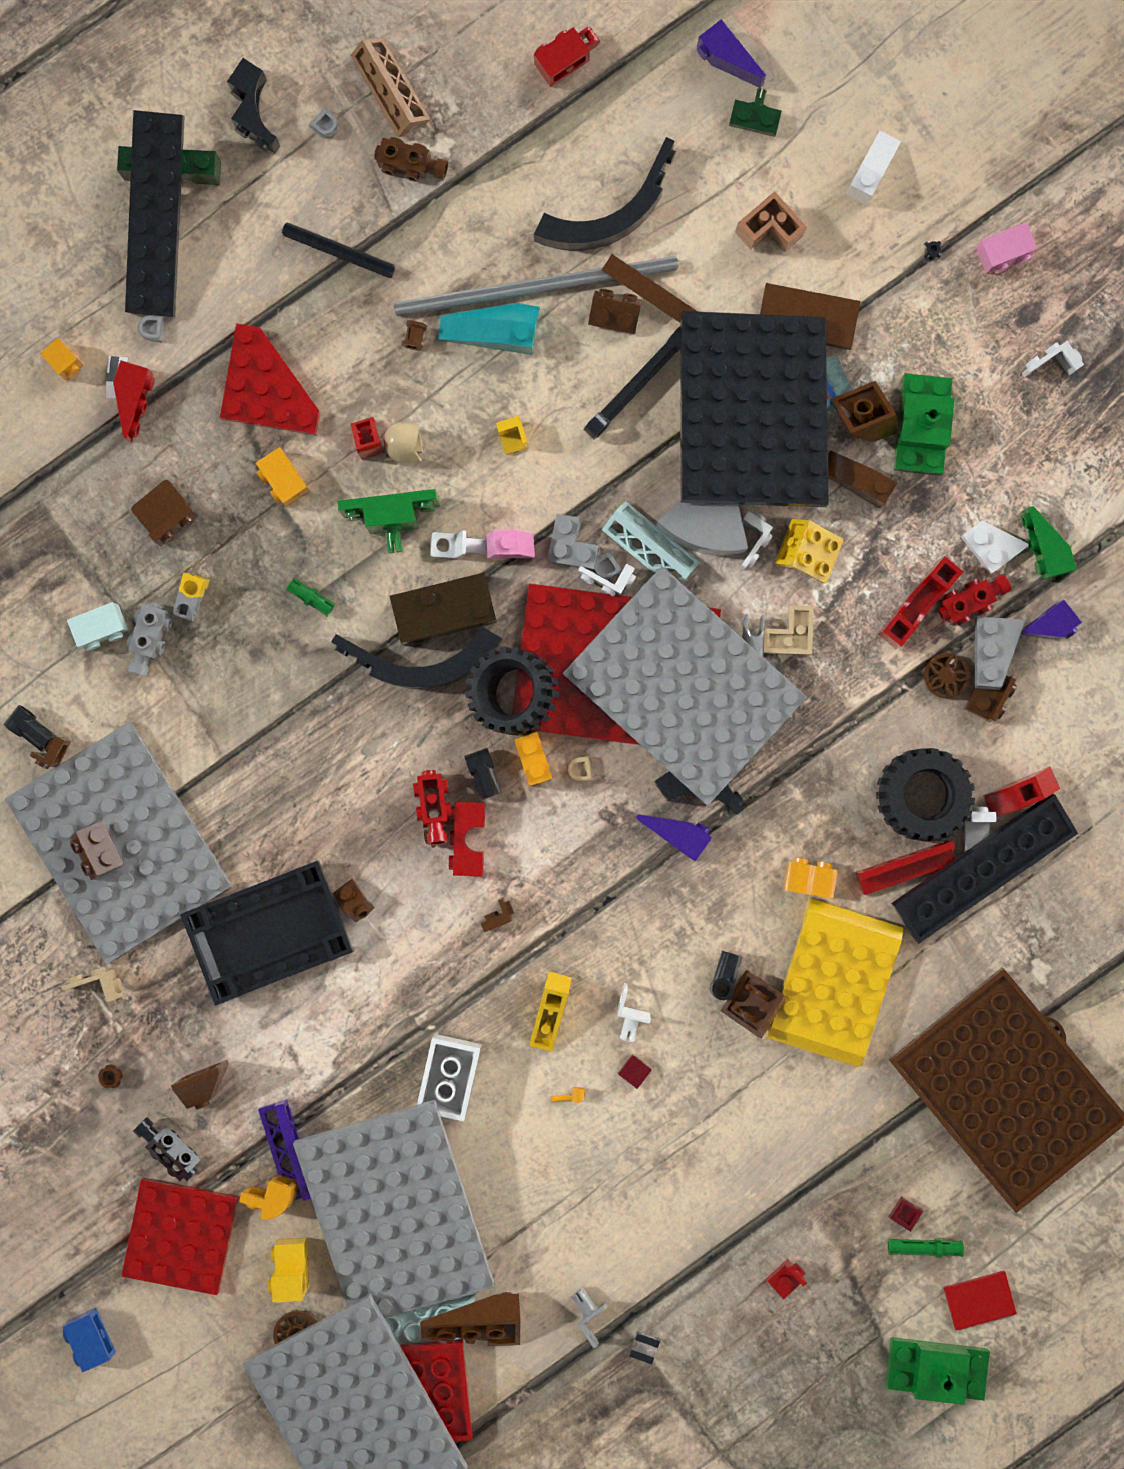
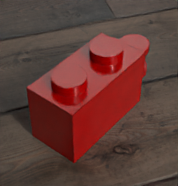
[534,26,600,87]

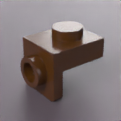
[333,879,375,922]

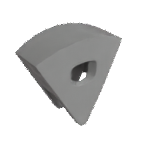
[656,501,748,556]

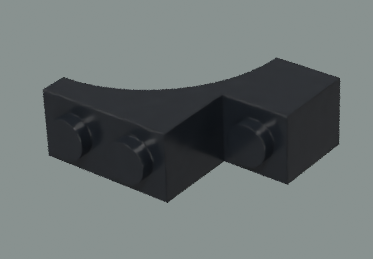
[227,58,280,154]
[653,771,745,815]

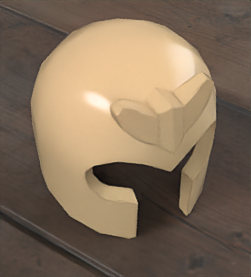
[384,422,423,462]

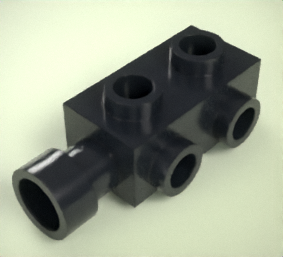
[133,1117,201,1181]

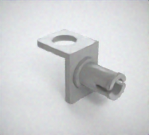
[571,1287,608,1348]

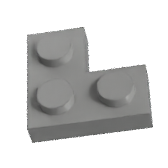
[547,514,600,571]

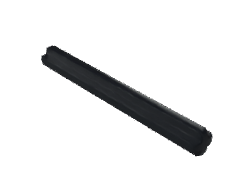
[282,222,395,278]

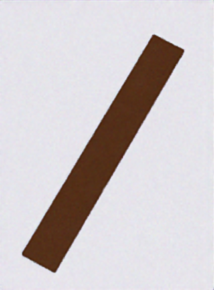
[602,254,698,323]

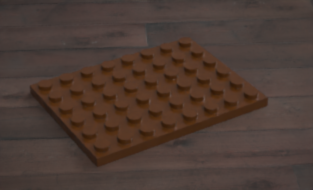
[889,967,1124,1213]

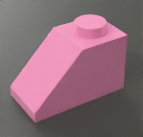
[486,530,535,559]

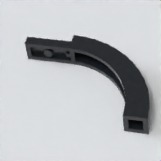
[534,137,676,251]
[331,626,503,689]

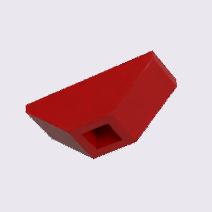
[983,766,1060,817]

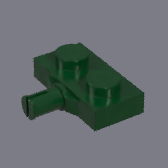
[729,88,782,137]

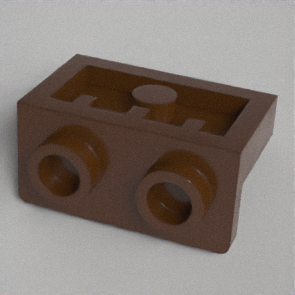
[964,675,1017,722]

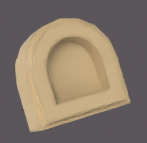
[567,756,593,782]

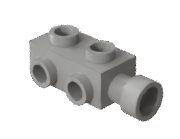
[127,602,172,677]

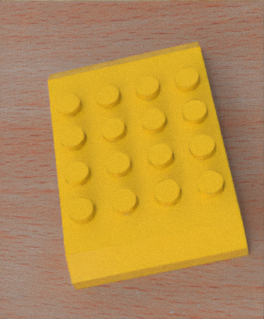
[766,897,903,1068]

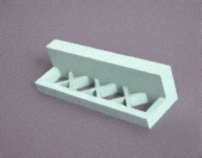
[602,501,700,584]

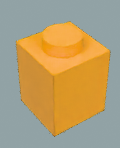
[40,338,83,381]

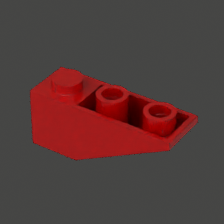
[113,360,155,443]

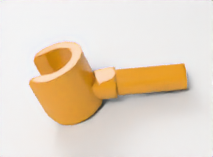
[551,1087,586,1103]

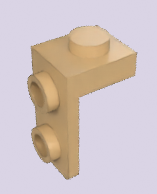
[61,967,123,1002]

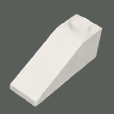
[846,131,901,206]

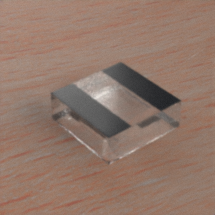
[629,1331,660,1365]

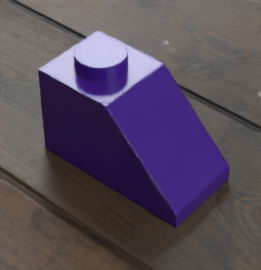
[1021,600,1082,639]

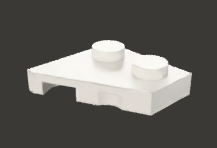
[961,521,1029,575]

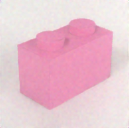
[976,222,1037,274]

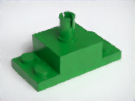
[894,373,955,475]
[337,489,440,553]
[885,1337,990,1405]

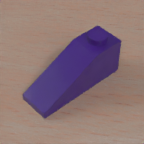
[697,19,766,88]
[635,814,712,861]

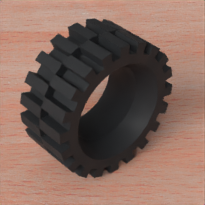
[465,647,559,736]

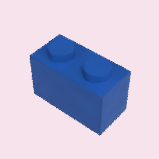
[62,1308,116,1373]

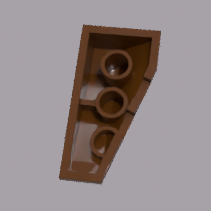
[420,1292,521,1346]

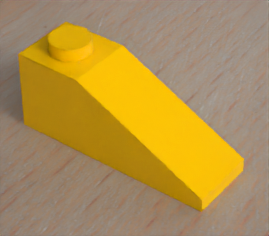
[529,971,572,1052]

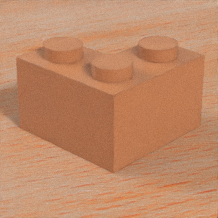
[735,191,807,252]

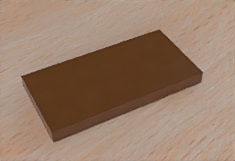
[760,283,861,350]

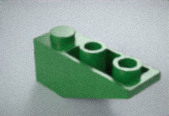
[1021,506,1077,580]

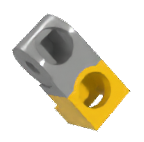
[173,573,210,622]

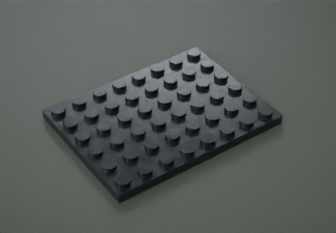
[680,311,829,508]

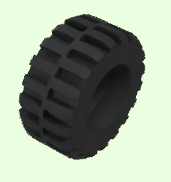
[876,748,975,842]

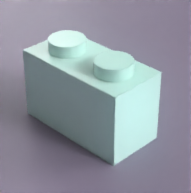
[67,602,129,651]

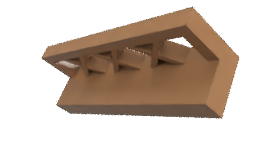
[350,37,430,137]

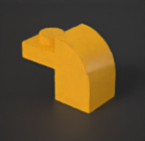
[239,1174,298,1220]

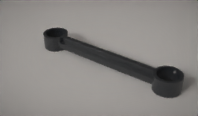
[583,326,680,440]

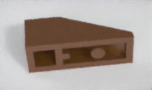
[828,451,897,509]

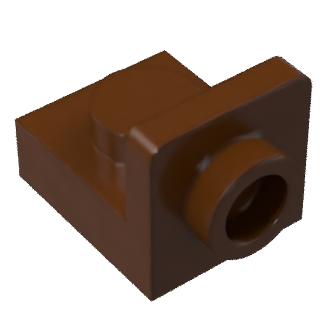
[30,736,71,769]
[481,897,514,932]

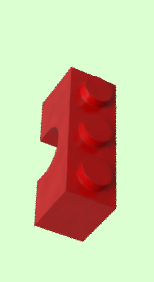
[449,802,486,877]

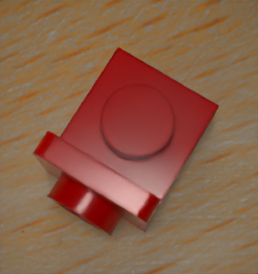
[766,1259,807,1300]

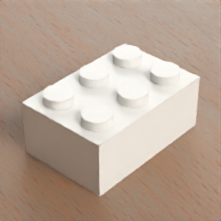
[417,1034,482,1122]

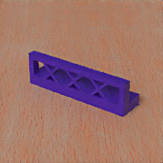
[258,1099,311,1201]

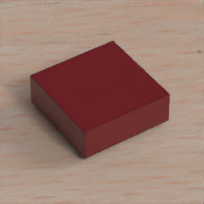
[618,1054,652,1089]
[889,1196,924,1232]

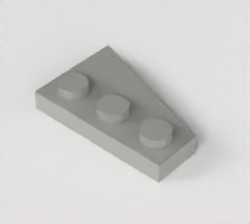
[975,616,1025,690]

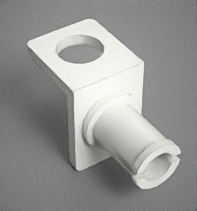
[430,530,487,559]
[617,983,651,1042]

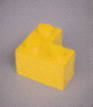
[267,1237,309,1303]

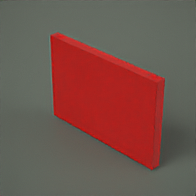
[943,1271,1017,1331]

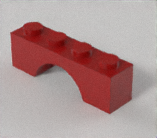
[878,556,964,649]

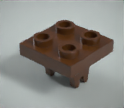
[720,970,788,1039]

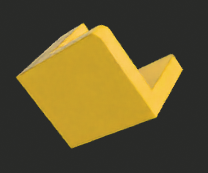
[496,416,528,455]

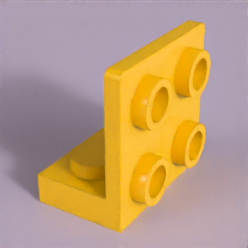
[775,519,843,583]

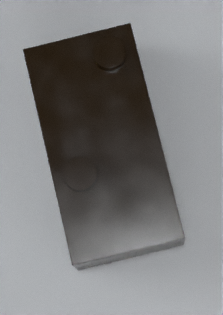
[389,572,497,646]

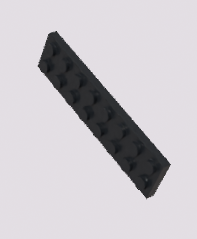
[125,110,185,317]
[891,794,1079,944]

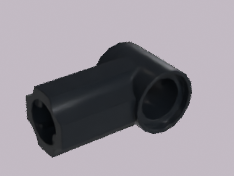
[3,705,56,752]
[464,748,501,800]
[709,951,742,1001]

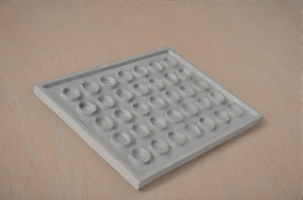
[563,566,807,806]
[5,722,233,964]
[293,1100,495,1318]
[243,1294,468,1469]

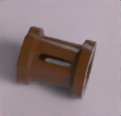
[401,320,427,351]

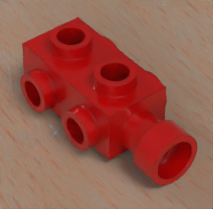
[938,574,1012,626]
[413,770,452,845]

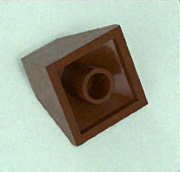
[831,381,897,442]
[171,1060,229,1110]

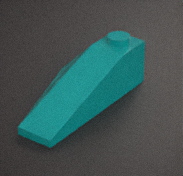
[437,303,540,355]

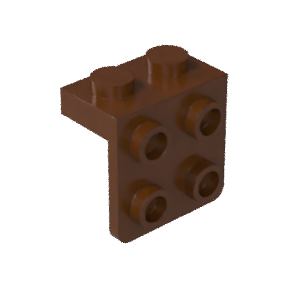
[131,480,198,546]

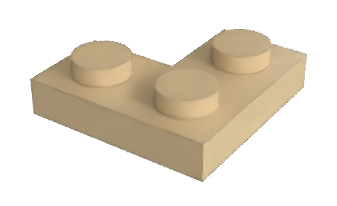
[763,605,814,655]

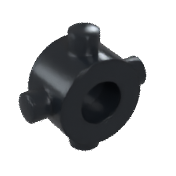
[924,241,942,259]

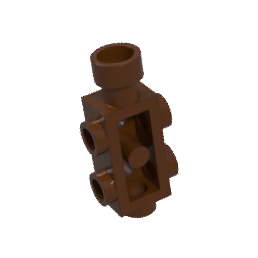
[374,137,448,182]

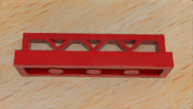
[855,840,955,895]

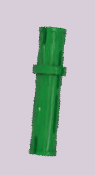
[888,1238,964,1258]

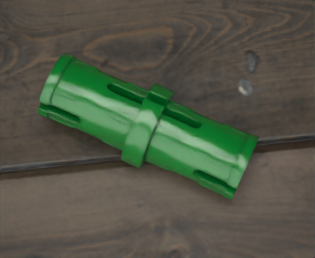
[286,577,335,617]

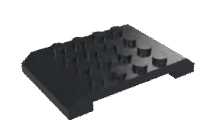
[180,860,354,1006]

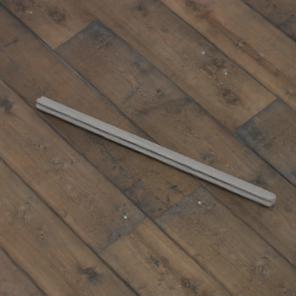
[394,256,679,316]

